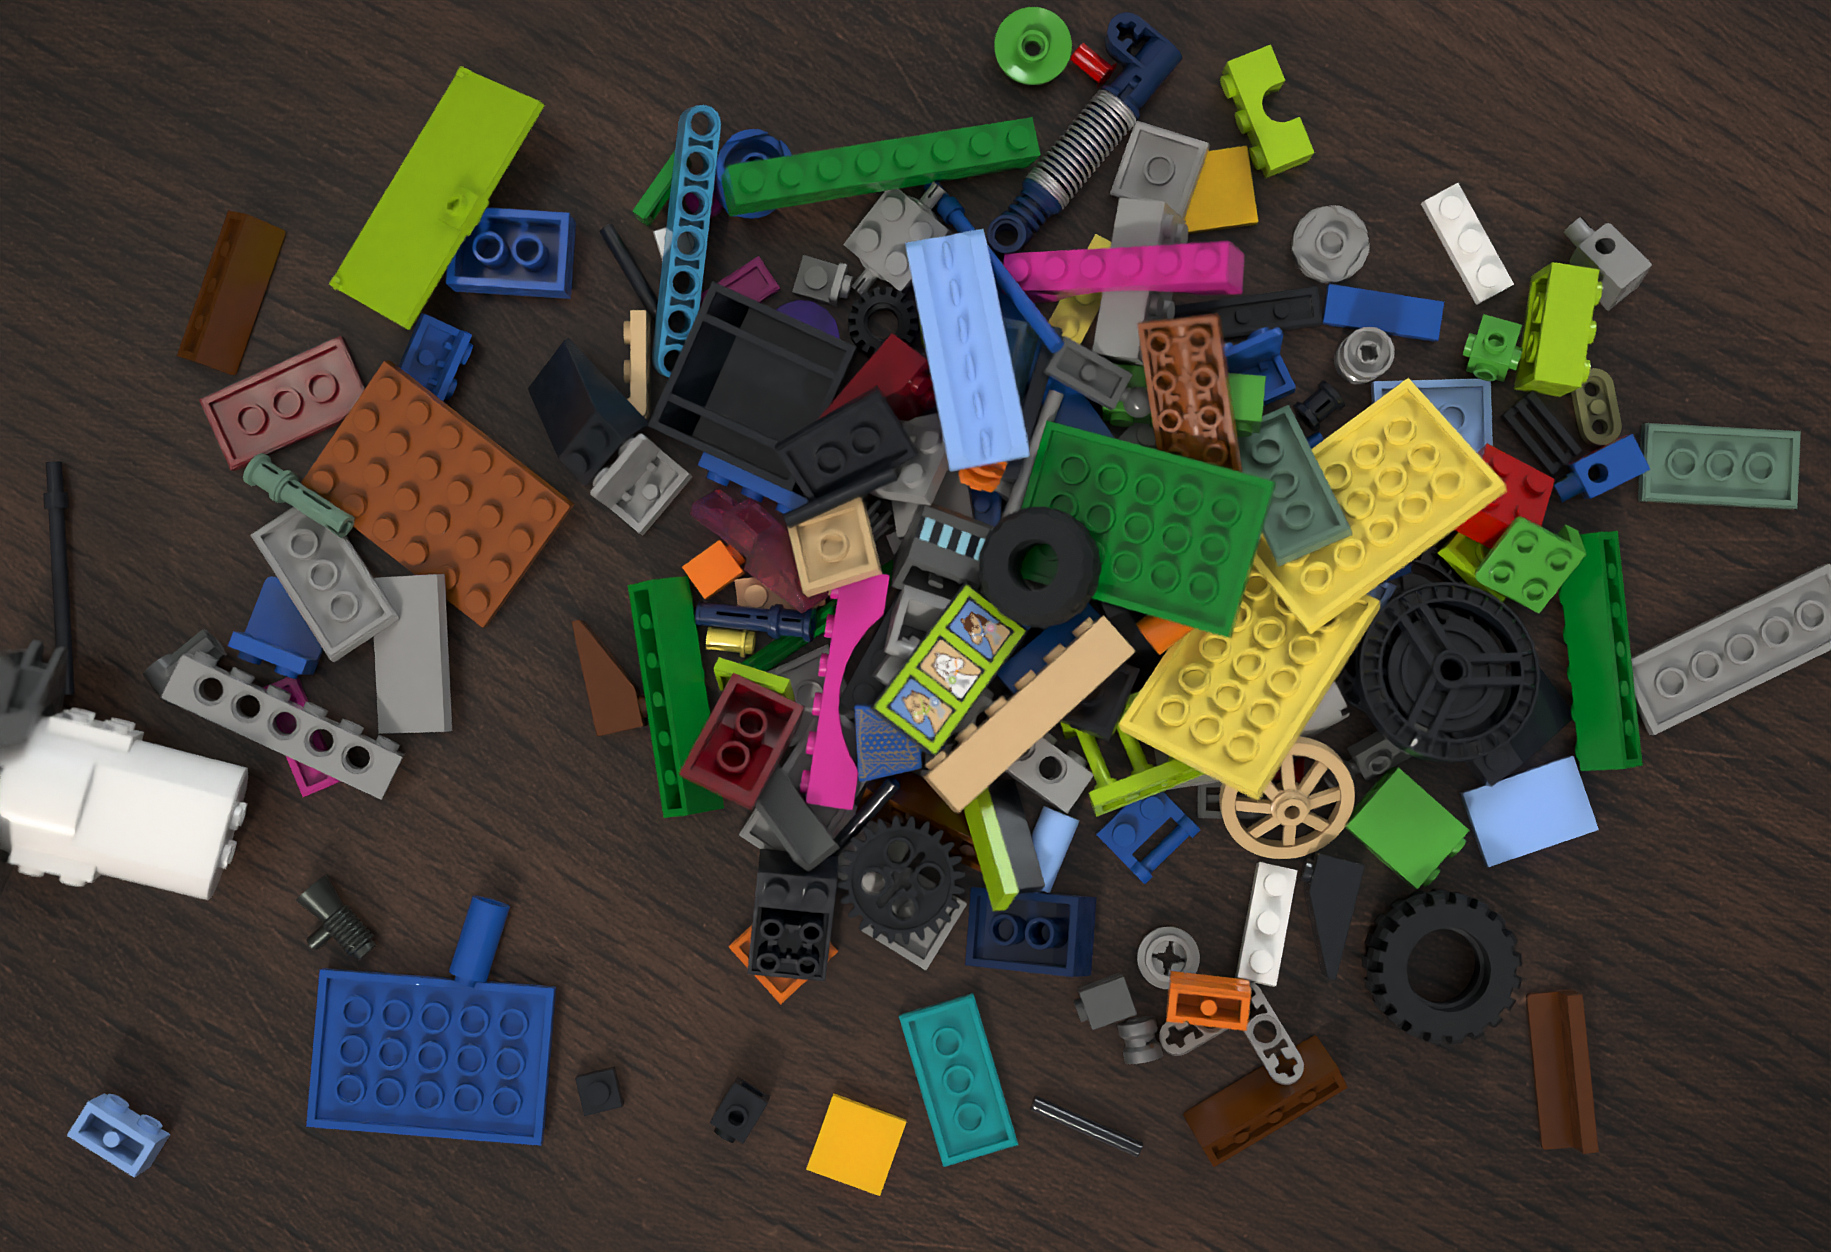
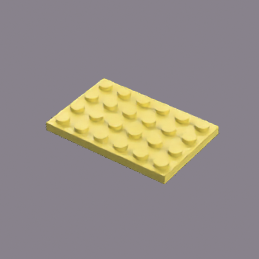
[1253,378,1507,635]
[1119,565,1381,801]

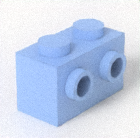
[67,1093,170,1177]

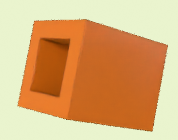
[682,540,746,600]

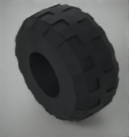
[978,506,1101,627]

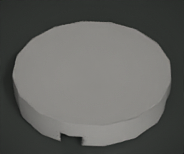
[1291,205,1370,284]

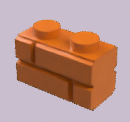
[1166,971,1251,1031]

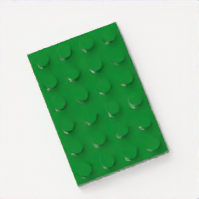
[1021,420,1277,638]

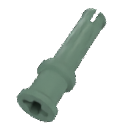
[243,453,355,538]

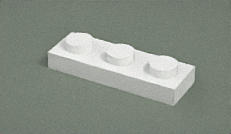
[1421,183,1514,305]
[1235,862,1298,987]

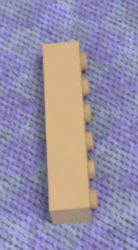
[923,616,1136,812]

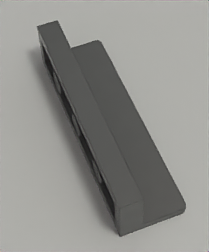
[754,765,840,872]

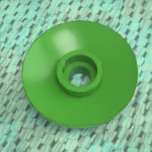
[994,7,1072,85]

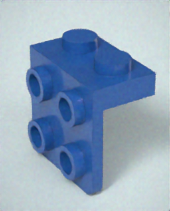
[1224,327,1296,406]
[228,576,323,679]

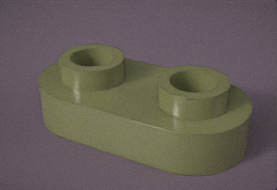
[1571,368,1622,447]

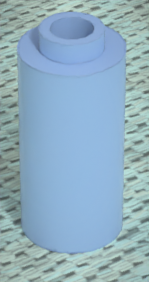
[1031,806,1080,893]

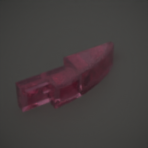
[690,489,829,613]

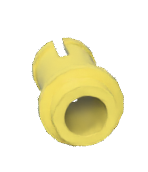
[706,626,756,658]

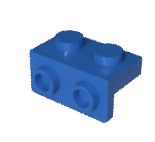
[398,313,473,401]

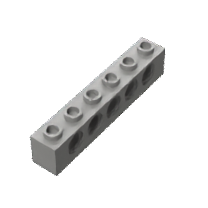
[872,635,1094,813]
[161,650,405,800]

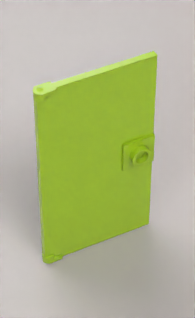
[329,66,545,330]

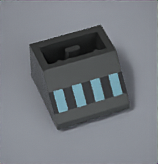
[892,503,994,600]

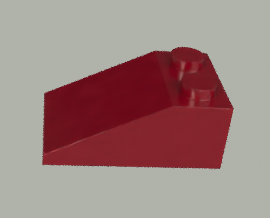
[817,333,936,421]
[679,673,804,810]

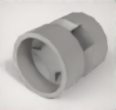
[1334,327,1394,384]

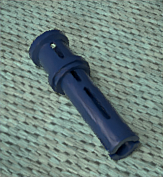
[695,601,817,642]

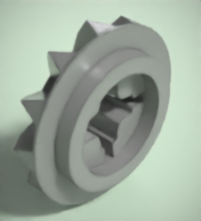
[1137,926,1200,989]

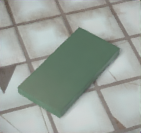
[1238,405,1352,567]
[1638,423,1801,510]

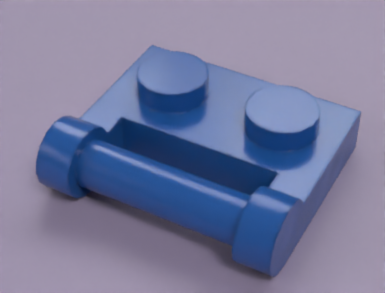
[1095,792,1200,884]

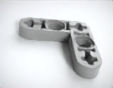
[1159,982,1304,1085]

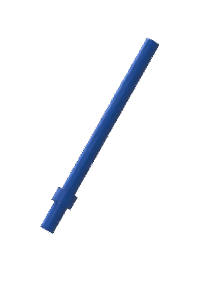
[924,182,1064,353]

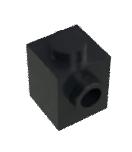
[710,1076,770,1143]

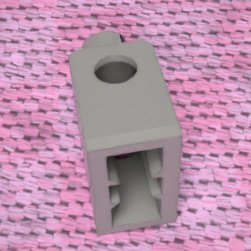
[1564,217,1652,311]

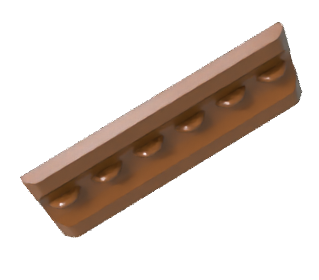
[1137,314,1243,473]

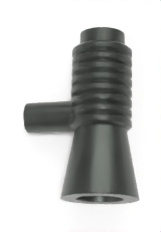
[295,875,376,960]

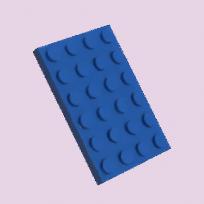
[306,968,557,1146]

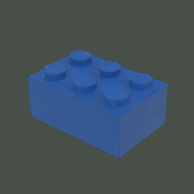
[446,208,576,299]

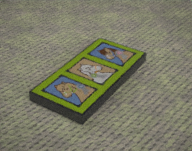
[870,582,1028,758]

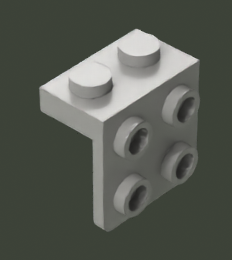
[590,433,693,536]

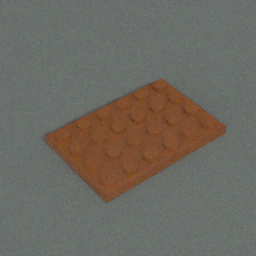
[301,360,575,628]

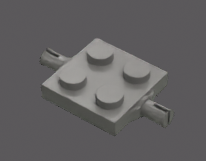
[843,182,953,294]

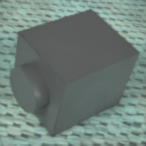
[1073,972,1137,1030]

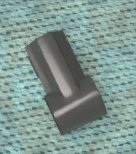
[143,629,227,706]

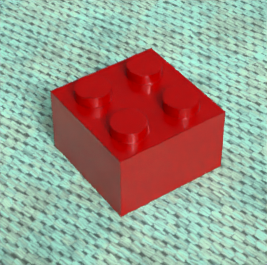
[1454,443,1555,549]

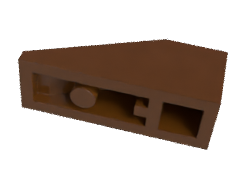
[571,620,648,737]

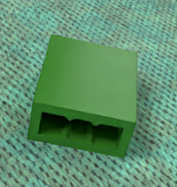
[1344,767,1470,889]

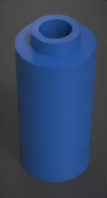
[449,895,510,988]

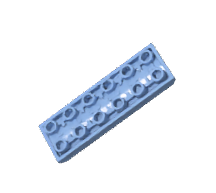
[905,229,1029,471]

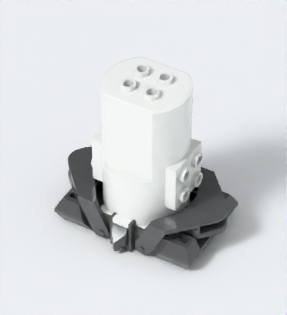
[0,639,248,900]

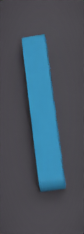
[652,105,721,377]

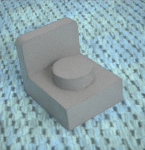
[792,255,853,307]

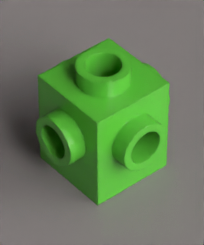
[1463,314,1523,382]

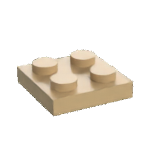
[788,497,882,597]

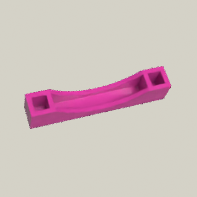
[1002,242,1244,303]
[800,574,890,810]

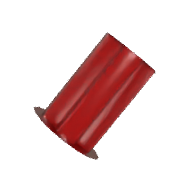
[1070,42,1117,88]

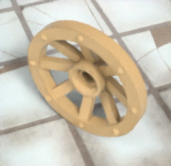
[1219,736,1355,859]

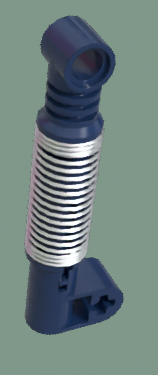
[987,12,1183,261]

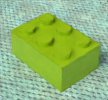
[1514,262,1603,397]

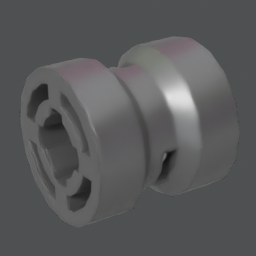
[1117,1016,1163,1064]

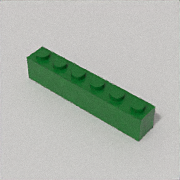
[1559,531,1643,771]
[628,576,724,818]

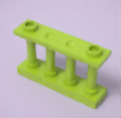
[1060,691,1205,817]

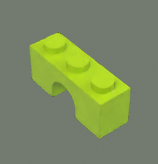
[1220,45,1314,178]

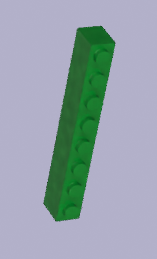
[721,117,1040,216]

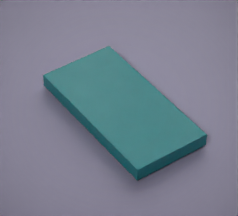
[899,993,1018,1167]

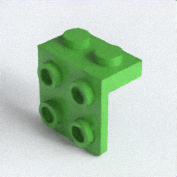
[1475,517,1586,613]

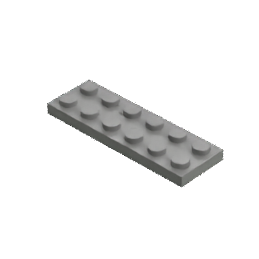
[1631,563,1831,735]

